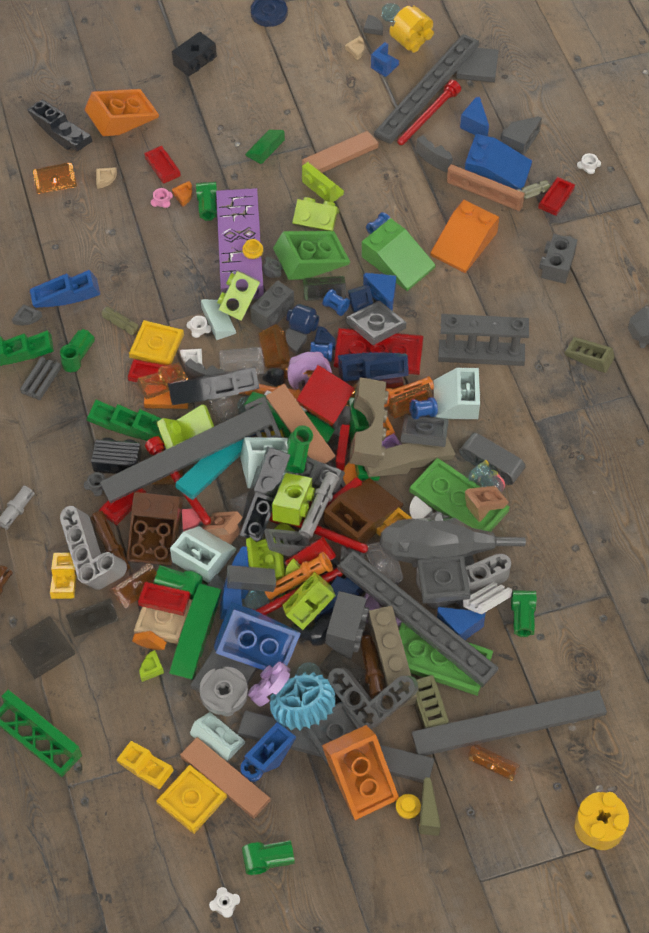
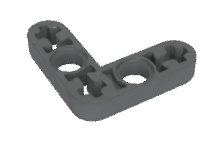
[328,668,418,729]

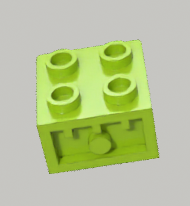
[157,405,214,449]

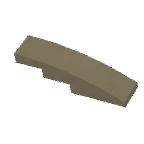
[364,437,456,477]

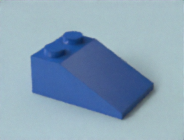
[465,134,532,190]
[214,602,301,670]

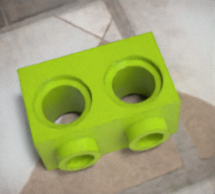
[217,270,260,321]
[282,572,336,630]

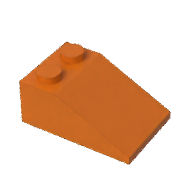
[85,89,159,136]
[430,200,499,273]
[322,725,399,820]

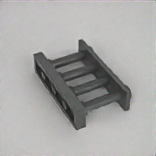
[438,314,529,366]

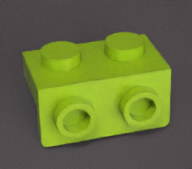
[302,162,344,202]
[292,197,339,231]
[246,537,285,581]

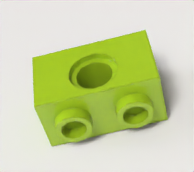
[272,473,315,526]

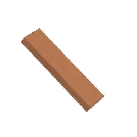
[302,131,379,173]
[447,164,525,211]
[266,384,336,464]
[180,737,270,819]

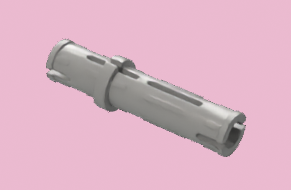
[299,472,339,539]

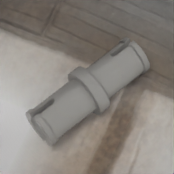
[0,486,35,530]

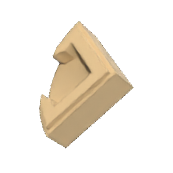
[345,36,364,60]
[96,168,117,189]

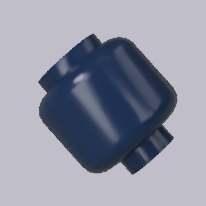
[286,304,319,335]

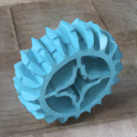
[270,672,335,731]

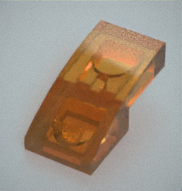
[137,362,188,399]

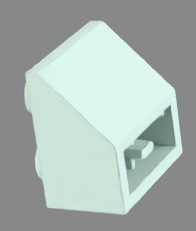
[434,368,480,419]
[240,437,292,488]
[170,526,236,584]

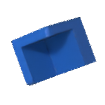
[371,42,399,77]

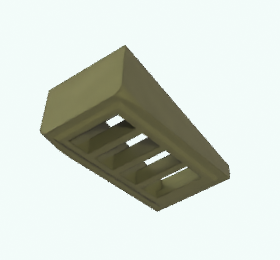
[564,337,614,373]
[415,675,449,729]
[419,777,441,836]

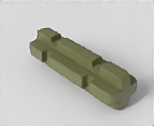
[517,180,550,199]
[102,306,139,335]

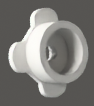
[577,153,601,174]
[187,316,211,338]
[209,887,240,918]

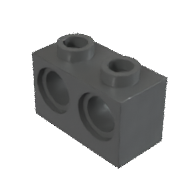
[539,234,578,284]
[250,281,294,333]

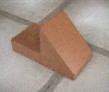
[465,486,509,522]
[201,511,243,545]

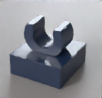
[348,285,373,312]

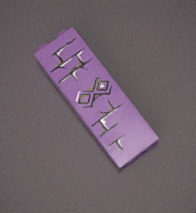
[216,188,264,301]

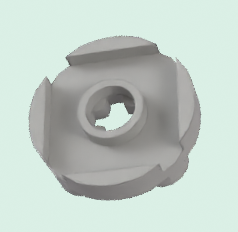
[200,667,248,716]

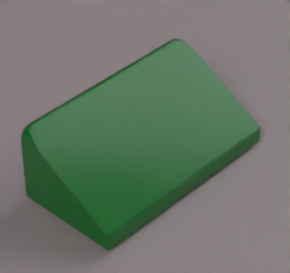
[245,130,285,164]

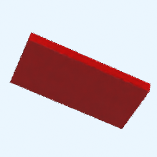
[334,328,423,375]

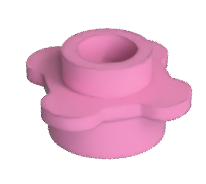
[151,188,173,208]

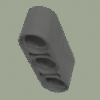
[459,433,526,485]

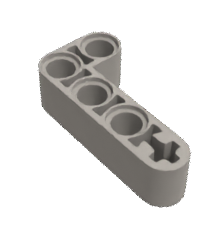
[60,506,127,590]
[416,554,511,609]

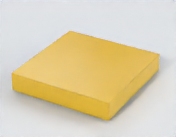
[129,320,184,366]
[156,765,227,834]

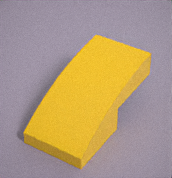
[50,553,76,599]
[117,741,174,790]

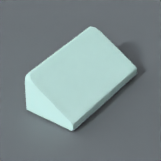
[201,299,236,340]
[190,712,246,762]

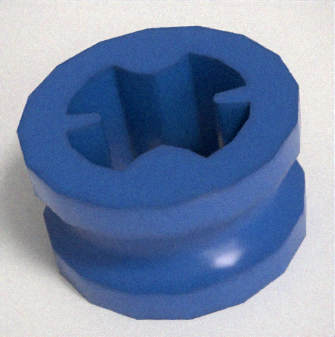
[241,759,263,782]

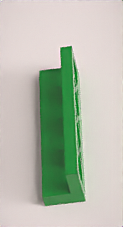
[0,689,82,777]

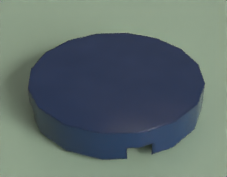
[251,0,288,27]

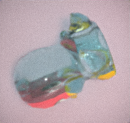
[468,460,505,492]

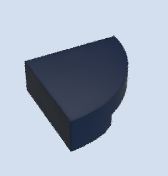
[314,326,335,350]

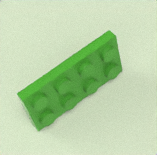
[409,458,510,532]
[399,622,493,696]

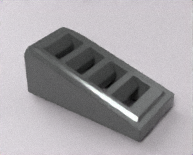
[264,528,310,557]

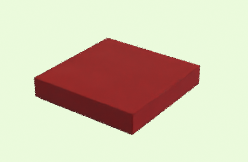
[296,365,355,426]

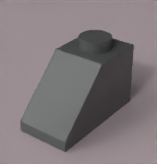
[500,116,542,155]

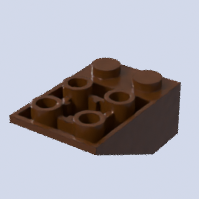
[324,478,404,544]
[126,492,183,566]

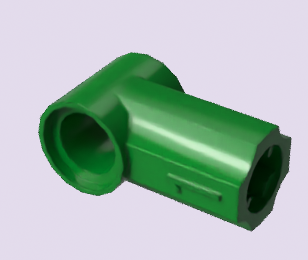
[196,182,217,221]
[60,329,95,373]
[286,425,313,474]
[153,565,203,600]
[511,590,537,637]
[242,840,295,875]

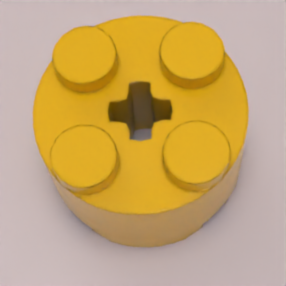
[389,5,434,53]
[575,792,629,850]

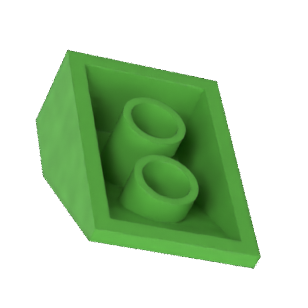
[362,218,435,291]
[273,231,350,280]

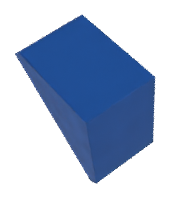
[460,97,489,136]
[363,273,396,311]
[437,607,485,640]
[245,722,296,773]

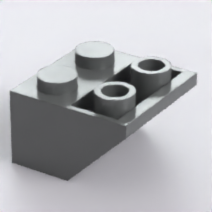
[325,591,369,660]

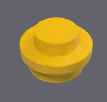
[242,239,263,259]
[396,794,421,819]

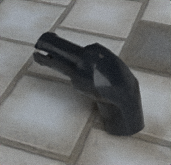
[291,612,333,646]

